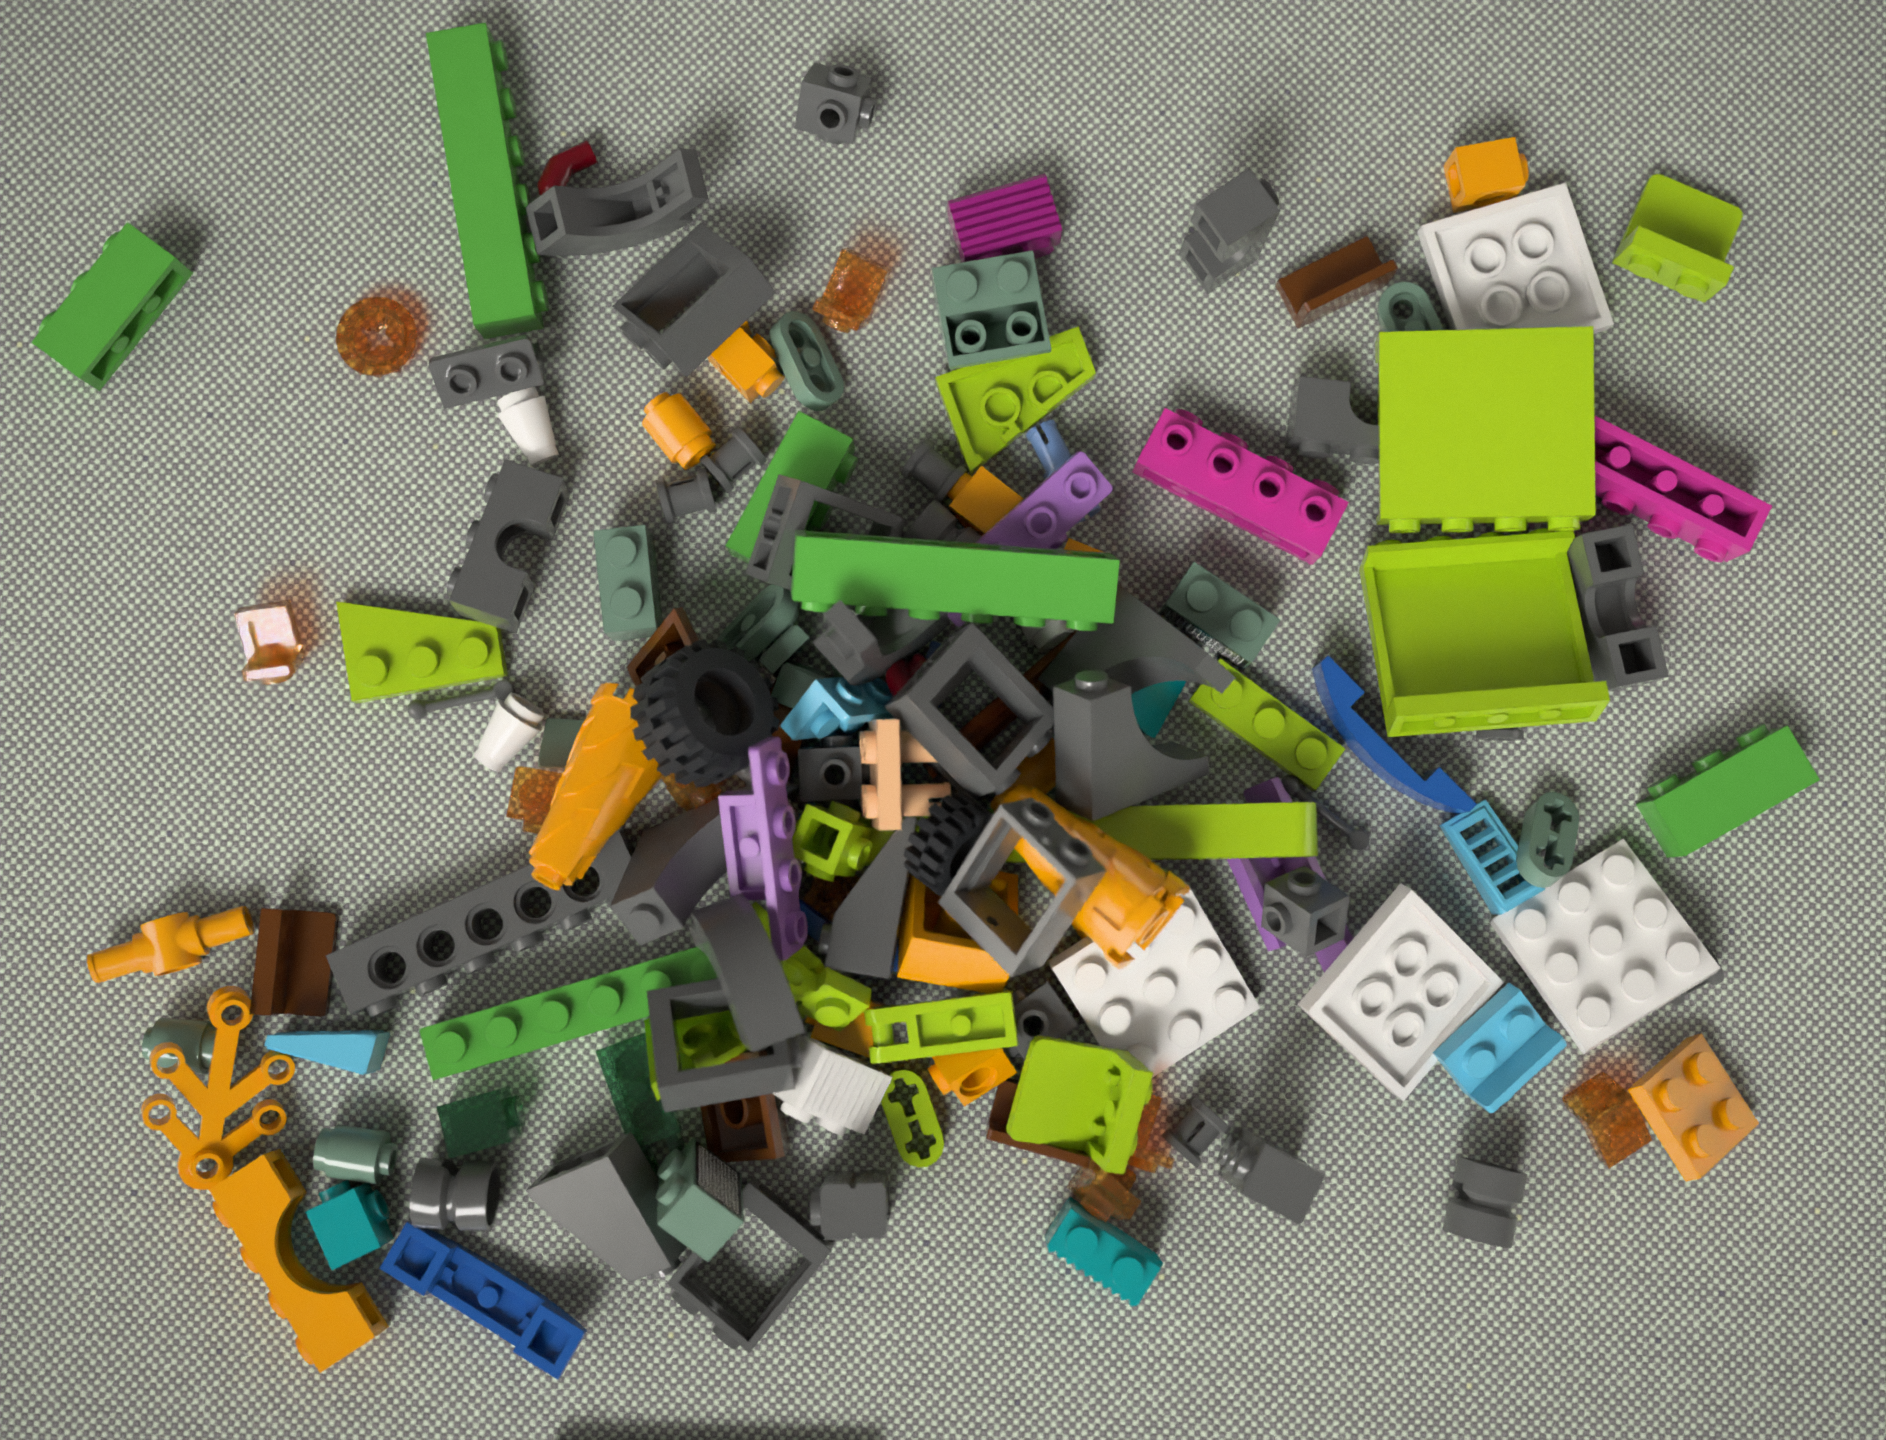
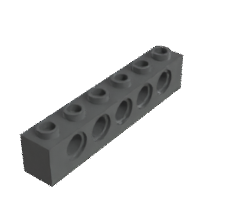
[326,827,634,1018]

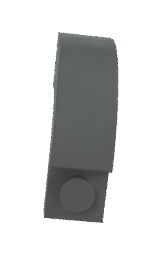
[526,148,709,256]
[813,600,950,685]
[689,893,805,1052]

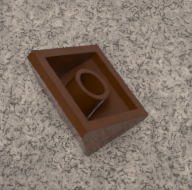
[700,1045,790,1162]

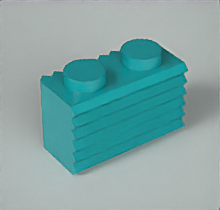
[1044,1197,1163,1307]

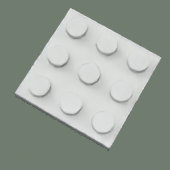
[1417,182,1614,334]
[1490,839,1720,1055]
[1047,877,1260,1077]
[1297,883,1504,1101]

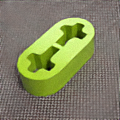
[881,1068,944,1168]

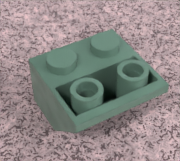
[932,250,1052,370]

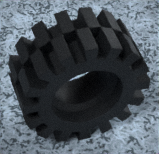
[904,793,994,897]

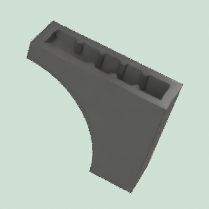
[1038,583,1236,707]
[1053,670,1208,821]
[610,784,799,945]

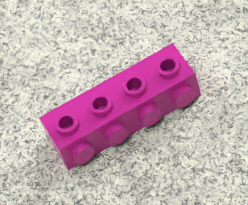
[1132,408,1349,565]
[1595,416,1772,563]

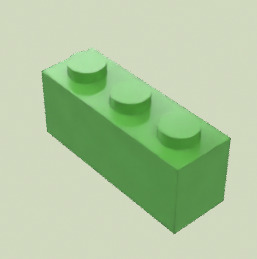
[31,222,193,391]
[725,410,859,572]
[1636,723,1820,858]

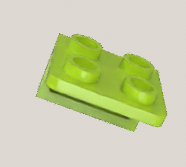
[1612,174,1743,303]
[1006,1036,1153,1174]

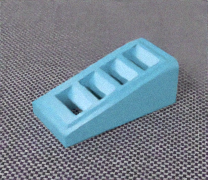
[1439,799,1546,915]
[264,1030,390,1075]

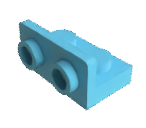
[780,677,895,740]
[1432,983,1567,1113]

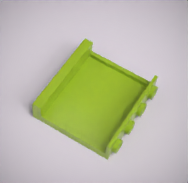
[1375,326,1596,534]
[1359,528,1610,737]

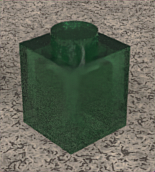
[436,1086,525,1159]

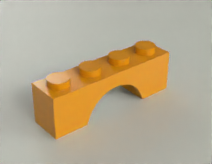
[209,1149,389,1373]

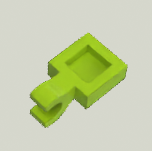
[781,958,872,1032]

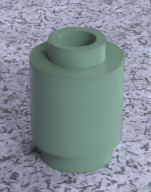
[142,1018,216,1074]
[313,1124,398,1185]

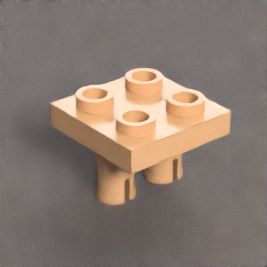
[860,719,951,830]

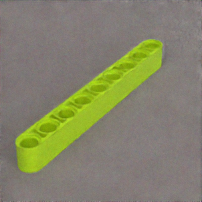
[858,802,1318,866]

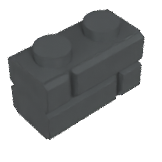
[810,1169,890,1240]

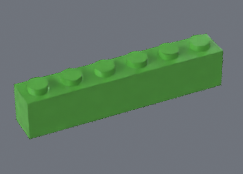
[426,22,549,339]
[791,530,1120,631]
[419,947,718,1080]

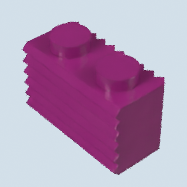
[947,173,1062,263]

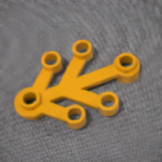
[141,986,295,1190]

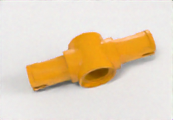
[87,906,255,983]

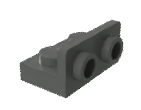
[429,335,544,409]

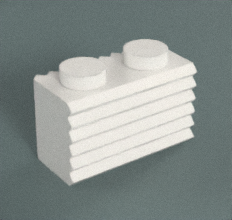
[772,1034,892,1136]

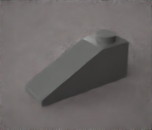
[818,816,918,979]

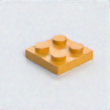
[1627,1033,1759,1181]

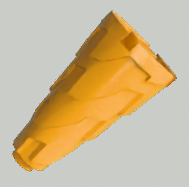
[529,683,663,890]
[990,783,1190,970]

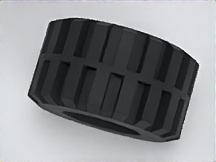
[630,639,780,787]

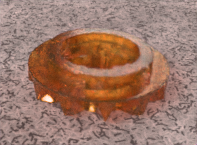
[336,297,420,379]

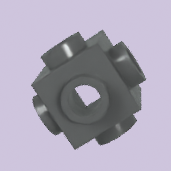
[794,62,876,144]
[798,735,870,808]
[1261,866,1349,958]
[1003,981,1079,1060]

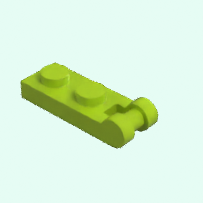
[864,990,1019,1063]

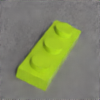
[1188,658,1345,792]

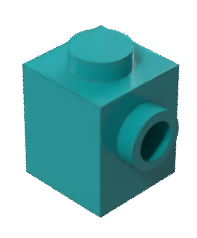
[306,1180,394,1270]

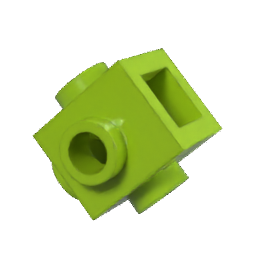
[792,801,874,882]

